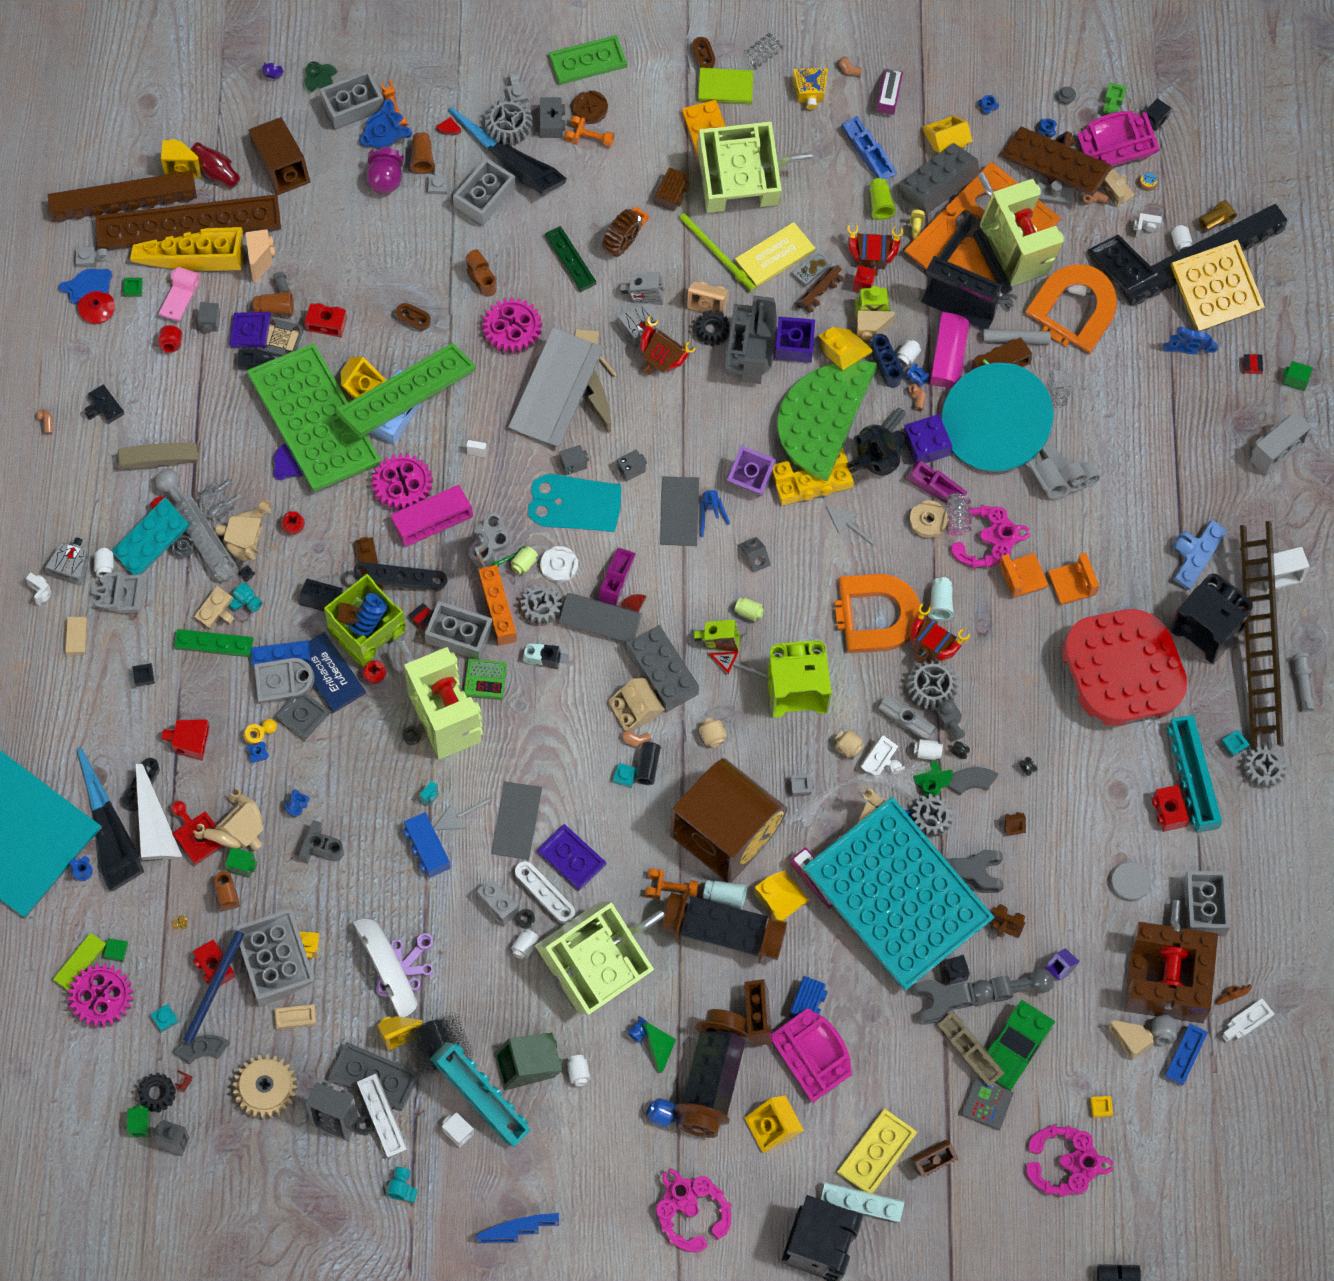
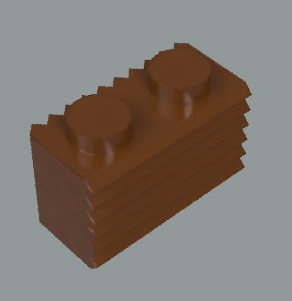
[654,167,691,211]
[910,1140,958,1178]

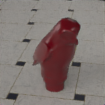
[190,142,240,189]

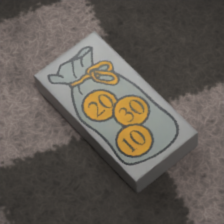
[793,251,832,287]

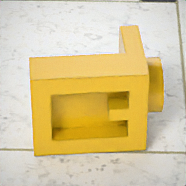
[299,932,320,960]

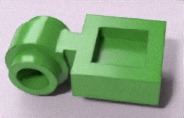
[1103,82,1127,115]

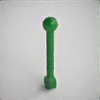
[492,546,526,567]

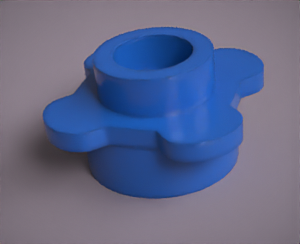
[978,95,999,114]
[1038,118,1057,136]
[247,742,269,763]

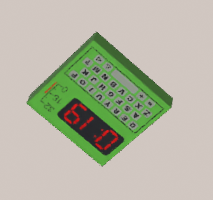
[464,659,507,700]

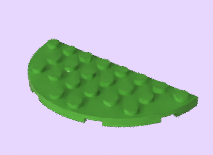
[777,361,877,482]

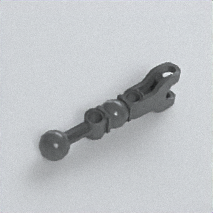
[946,850,1003,893]
[911,969,1054,1025]

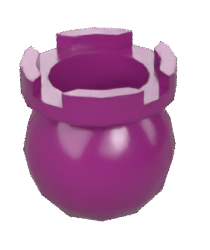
[366,147,404,194]

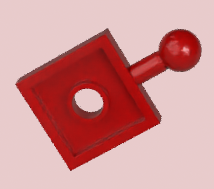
[171,801,224,865]

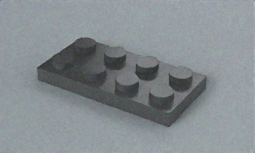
[329,1042,420,1111]

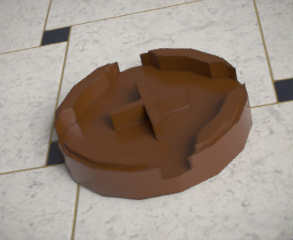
[573,90,608,124]

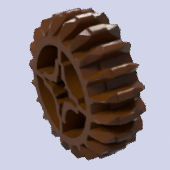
[602,209,642,257]

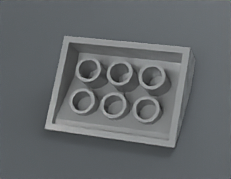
[234,909,315,1007]

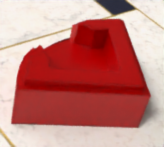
[436,117,461,135]

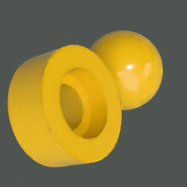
[243,719,277,745]

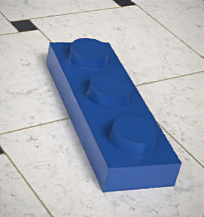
[251,640,310,668]
[1165,1024,1208,1086]

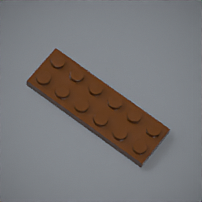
[1001,126,1112,197]

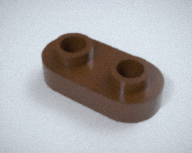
[692,37,715,68]
[396,303,431,331]

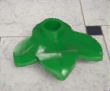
[914,761,953,797]

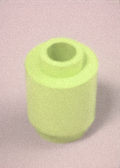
[510,546,538,575]
[735,598,764,622]

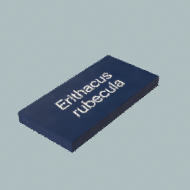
[305,632,366,713]

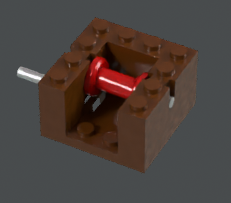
[1124,900,1218,1024]

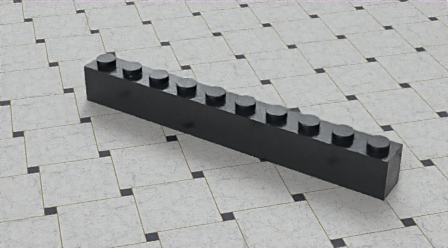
[1120,203,1287,306]

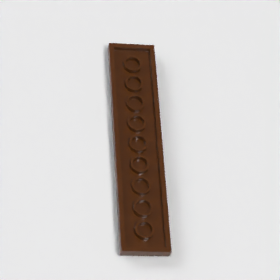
[95,194,281,250]

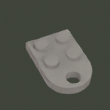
[254,658,314,703]

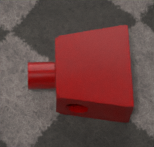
[162,719,210,761]

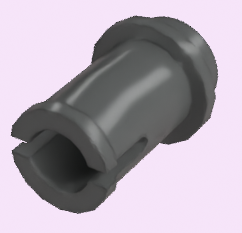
[272,272,290,293]

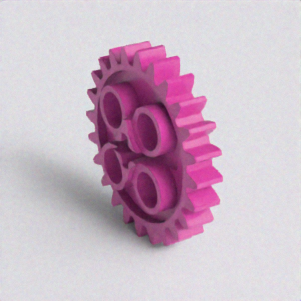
[482,297,542,354]
[372,453,433,511]
[68,963,134,1028]

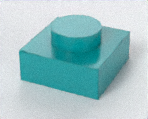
[1221,730,1250,757]
[613,763,637,788]
[420,780,439,806]
[151,1004,179,1032]

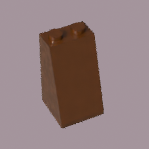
[248,117,311,195]

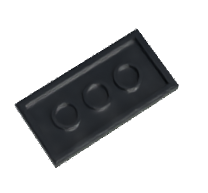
[1088,234,1159,294]

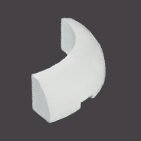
[353,919,418,1017]

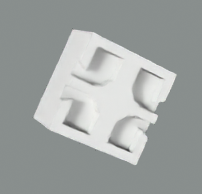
[1260,547,1310,591]

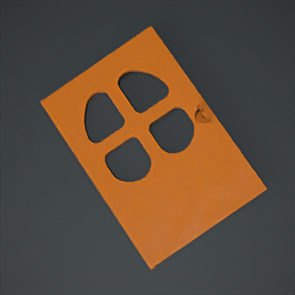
[904,161,1061,282]

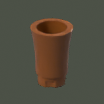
[410,132,435,174]
[253,290,294,316]

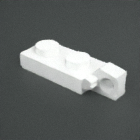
[1222,999,1275,1042]

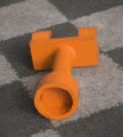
[381,80,409,127]
[564,116,615,147]
[645,869,698,899]

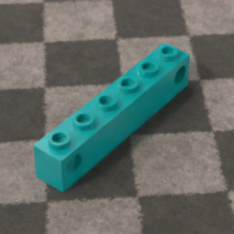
[1167,715,1222,833]
[430,1042,531,1147]

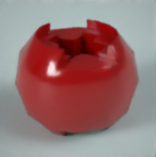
[281,511,305,535]
[362,660,387,684]

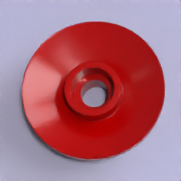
[78,291,115,324]

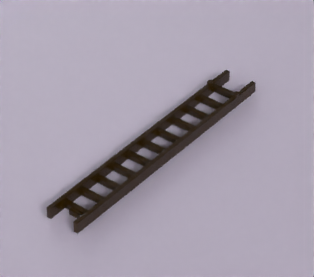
[1240,521,1284,750]

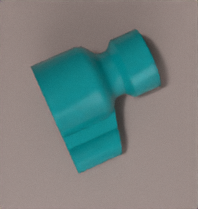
[228,582,263,613]
[386,1167,418,1203]

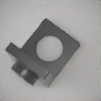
[740,537,771,572]

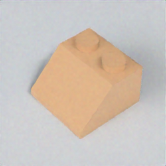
[245,229,275,282]
[687,281,729,315]

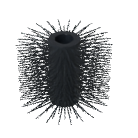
[402,1012,474,1078]

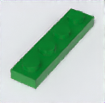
[174,629,254,658]

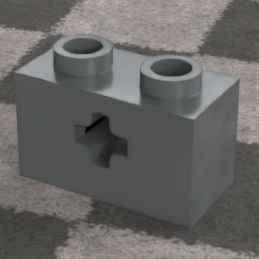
[540,97,565,138]

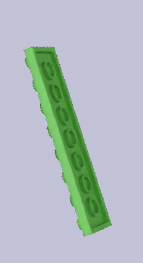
[337,343,476,438]

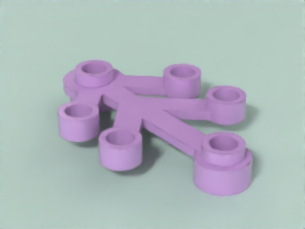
[376,933,434,997]

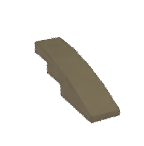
[586,370,611,433]
[117,443,198,469]
[938,1011,1004,1087]

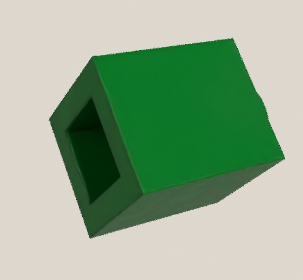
[1282,361,1313,391]
[225,848,257,878]
[127,1105,150,1138]

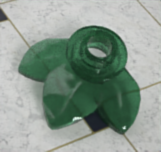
[304,61,337,92]

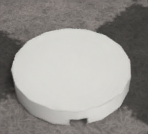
[540,546,578,583]

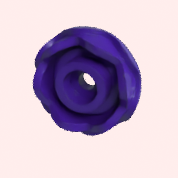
[262,62,284,79]

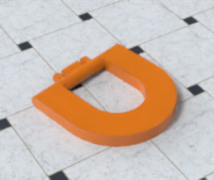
[1025,264,1117,354]
[834,574,920,653]

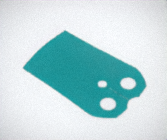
[528,474,621,532]

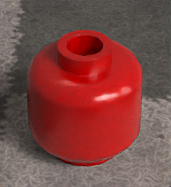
[157,325,183,353]

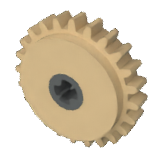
[233,1054,298,1119]

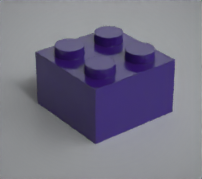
[775,316,815,363]
[903,414,953,463]

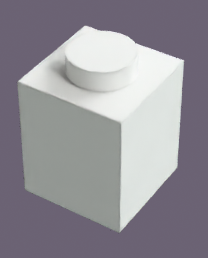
[442,1112,474,1148]

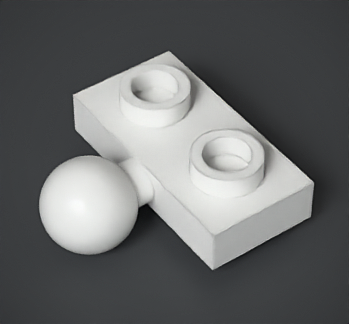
[860,735,902,778]

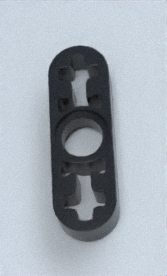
[123,758,160,811]

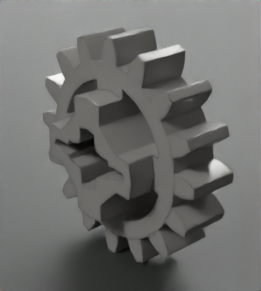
[520,584,562,625]
[1244,745,1288,788]
[911,794,954,837]

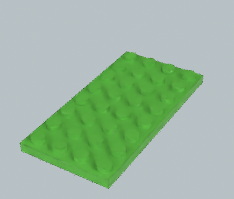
[247,343,381,493]

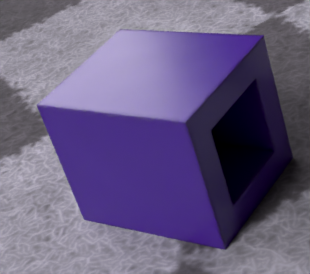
[1045,948,1080,981]

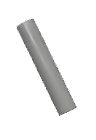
[983,329,1051,344]

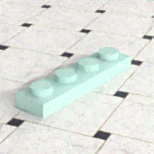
[821,1182,905,1222]

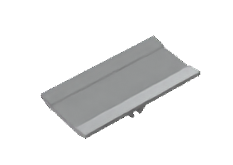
[509,327,604,447]

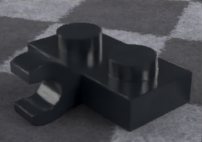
[84,384,125,424]

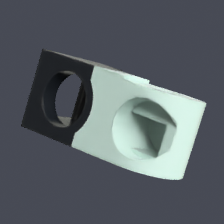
[523,644,561,669]

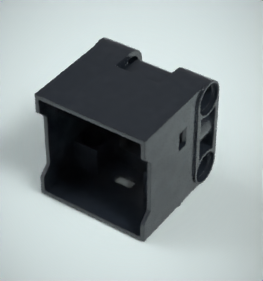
[1170,573,1253,665]
[780,1195,864,1281]

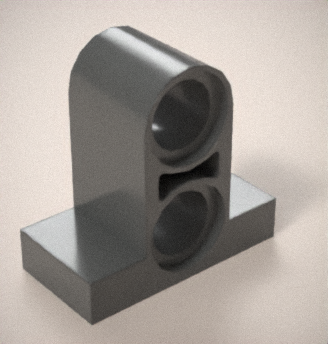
[299,820,344,864]

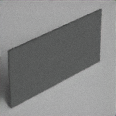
[660,476,699,546]
[491,781,542,860]

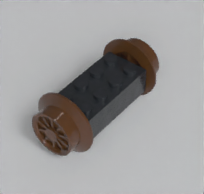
[662,888,787,964]
[674,1009,750,1138]

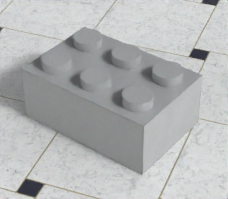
[319,70,384,129]
[453,158,516,225]
[1250,412,1312,476]
[425,601,493,660]
[1184,871,1230,935]

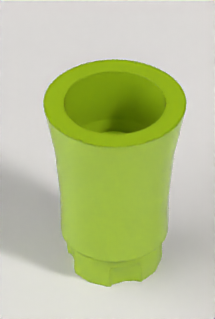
[870,178,897,220]

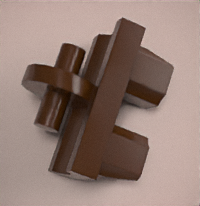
[988,904,1026,938]

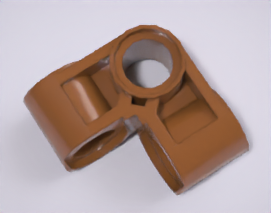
[465,249,497,296]
[214,871,240,912]

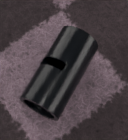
[635,742,661,785]
[1097,1264,1141,1281]

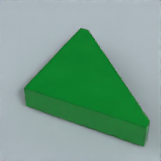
[643,1022,676,1073]

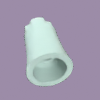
[928,577,954,621]
[703,880,747,909]

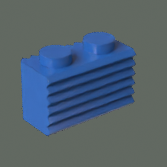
[789,976,828,1018]

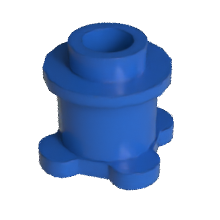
[284,789,310,816]
[70,856,93,881]

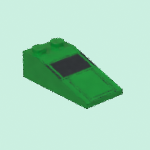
[988,999,1055,1091]

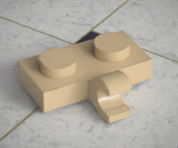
[194,586,235,629]

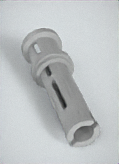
[1292,653,1315,712]

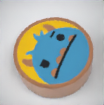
[1139,172,1158,191]

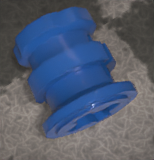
[905,363,930,387]
[627,1016,647,1043]

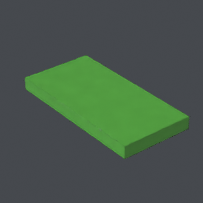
[549,35,627,85]

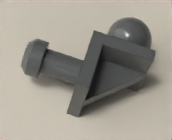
[935,700,965,739]

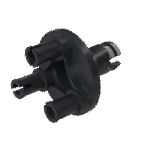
[847,424,908,476]

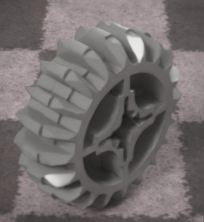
[484,98,533,145]
[906,660,959,711]

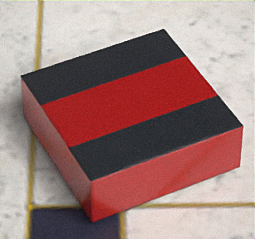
[1243,354,1263,374]
[409,603,433,630]

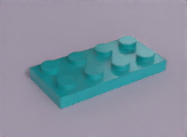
[112,498,191,575]

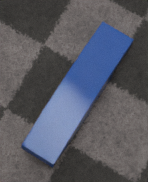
[841,116,897,180]
[477,1213,559,1244]

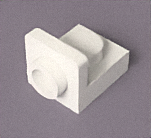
[1133,213,1162,237]

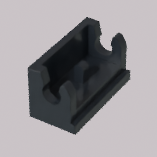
[300,578,343,612]

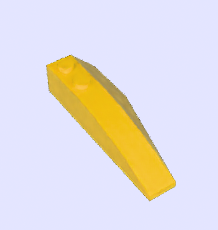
[130,227,244,271]

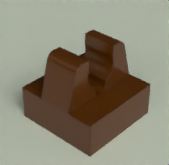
[337,603,361,625]
[1005,812,1026,836]

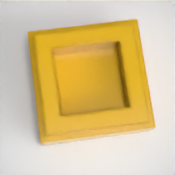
[1090,1096,1113,1118]

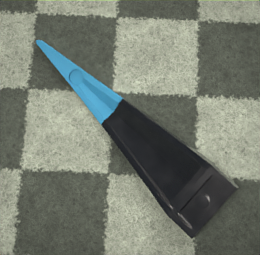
[448,107,567,196]
[78,748,144,891]

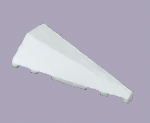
[136,764,182,860]

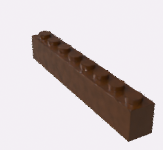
[47,171,197,222]

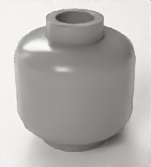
[1151,1015,1178,1046]

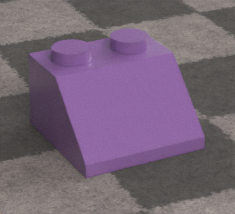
[727,445,776,495]

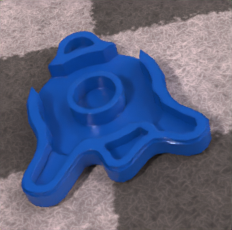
[360,99,412,148]
[59,268,112,305]
[1163,327,1218,355]

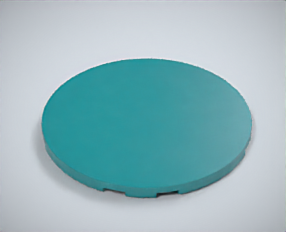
[942,363,1054,472]

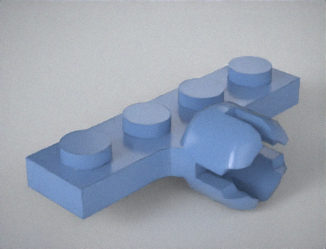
[1172,520,1227,591]

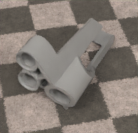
[1028,439,1100,499]
[469,513,510,568]

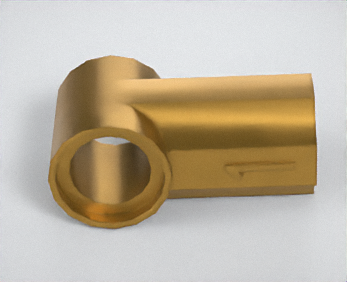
[1198,200,1237,231]

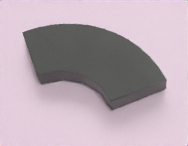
[947,767,998,795]
[173,1035,230,1064]

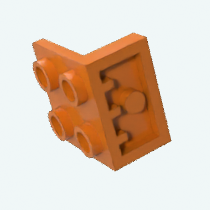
[999,553,1048,598]
[1048,553,1099,605]

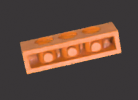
[479,565,517,646]

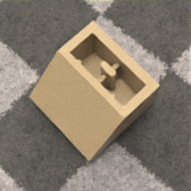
[608,678,665,731]

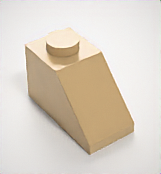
[856,310,895,341]
[1108,1020,1154,1060]

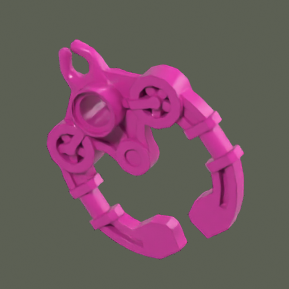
[950,505,1030,569]
[1027,1124,1114,1197]
[656,1168,732,1253]

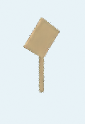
[575,329,617,376]

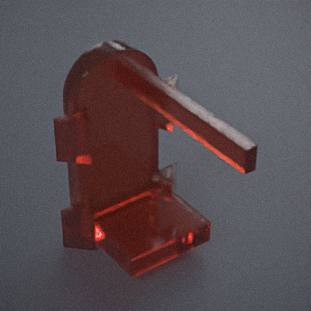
[175,1070,193,1092]

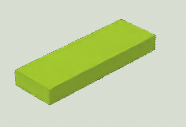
[53,932,107,991]

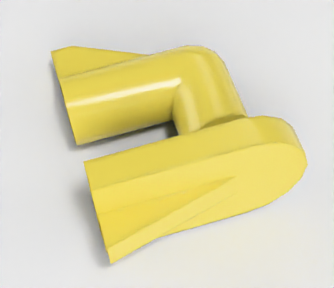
[910,210,925,241]

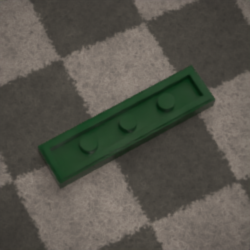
[545,226,597,292]

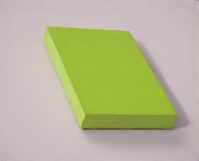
[698,68,753,104]

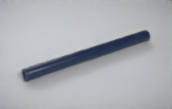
[183,930,245,1044]

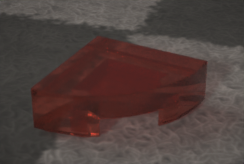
[621,594,646,612]

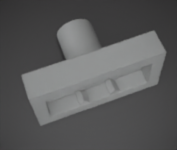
[1038,181,1074,206]

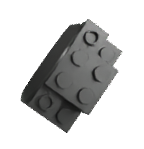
[725,295,777,384]

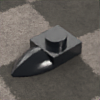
[237,349,275,370]

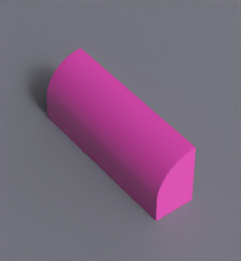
[930,312,970,388]
[390,485,474,547]

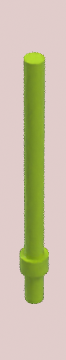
[679,213,756,292]

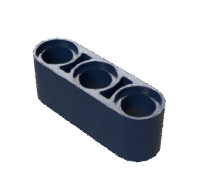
[871,334,903,388]

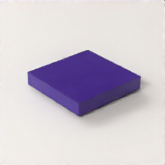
[229,312,271,348]

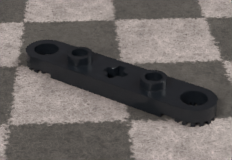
[352,562,448,591]

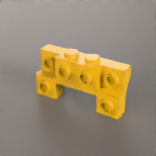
[772,448,854,506]

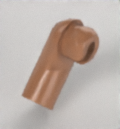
[839,56,862,77]
[1082,191,1109,205]
[909,384,926,411]
[37,409,53,433]
[622,730,652,747]

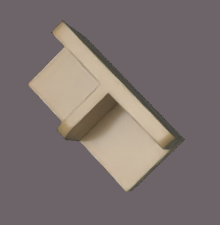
[1100,169,1134,207]

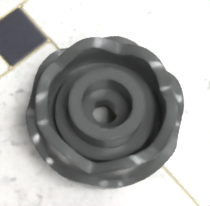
[171,535,195,558]

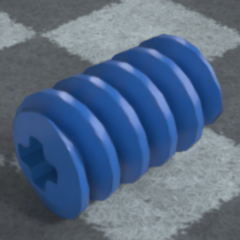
[349,593,387,636]

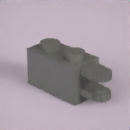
[153,1120,190,1157]

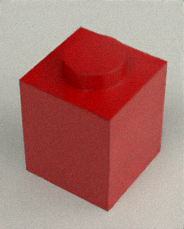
[853,265,876,293]

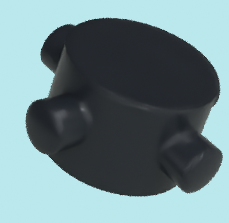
[238,565,255,581]

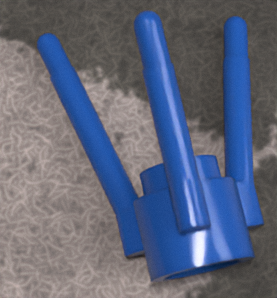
[700,490,730,537]

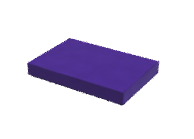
[537,824,607,891]

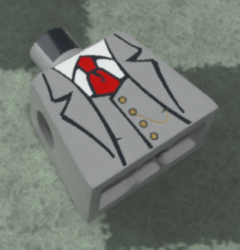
[621,272,665,305]
[618,303,658,346]
[46,538,89,586]

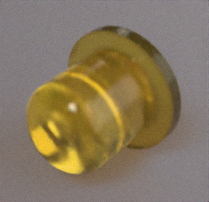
[172,916,188,929]

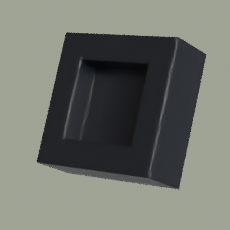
[132,663,155,687]

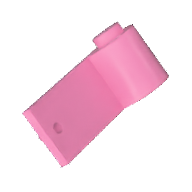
[159,267,200,322]

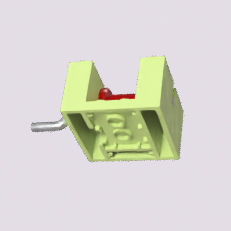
[697,122,812,213]
[978,172,1064,286]
[398,640,483,760]
[535,901,665,1015]

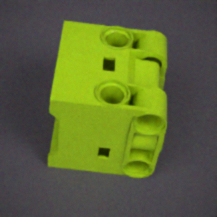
[324,574,407,667]
[767,640,832,718]

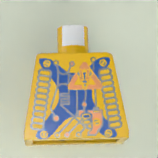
[793,68,828,110]

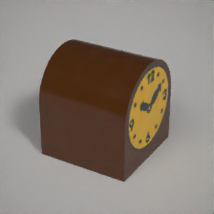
[670,758,787,883]

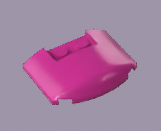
[1077,111,1160,167]
[772,1008,852,1103]

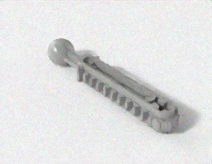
[156,469,237,581]

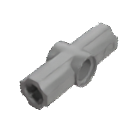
[878,695,936,740]

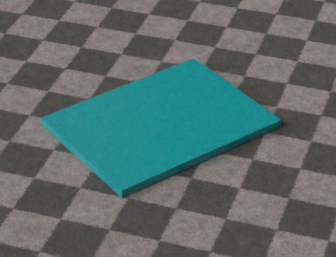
[0,750,102,918]
[802,796,995,991]

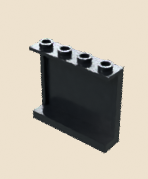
[921,256,1002,329]

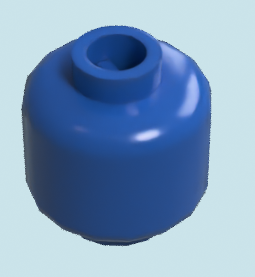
[646,1098,678,1127]

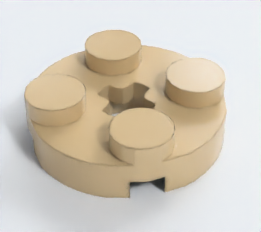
[910,500,948,538]

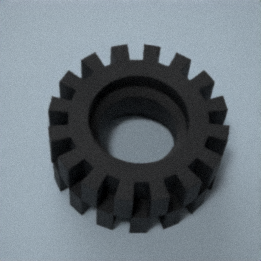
[696,310,729,346]
[138,1073,176,1112]

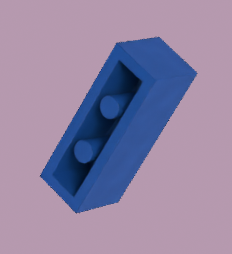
[402,812,451,878]

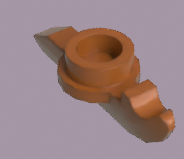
[1216,984,1252,1005]

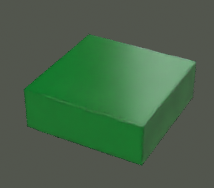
[123,278,143,297]
[104,938,128,962]

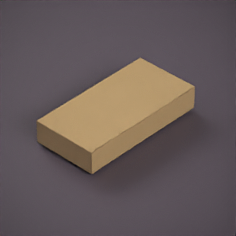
[65,617,88,655]
[275,1004,317,1030]

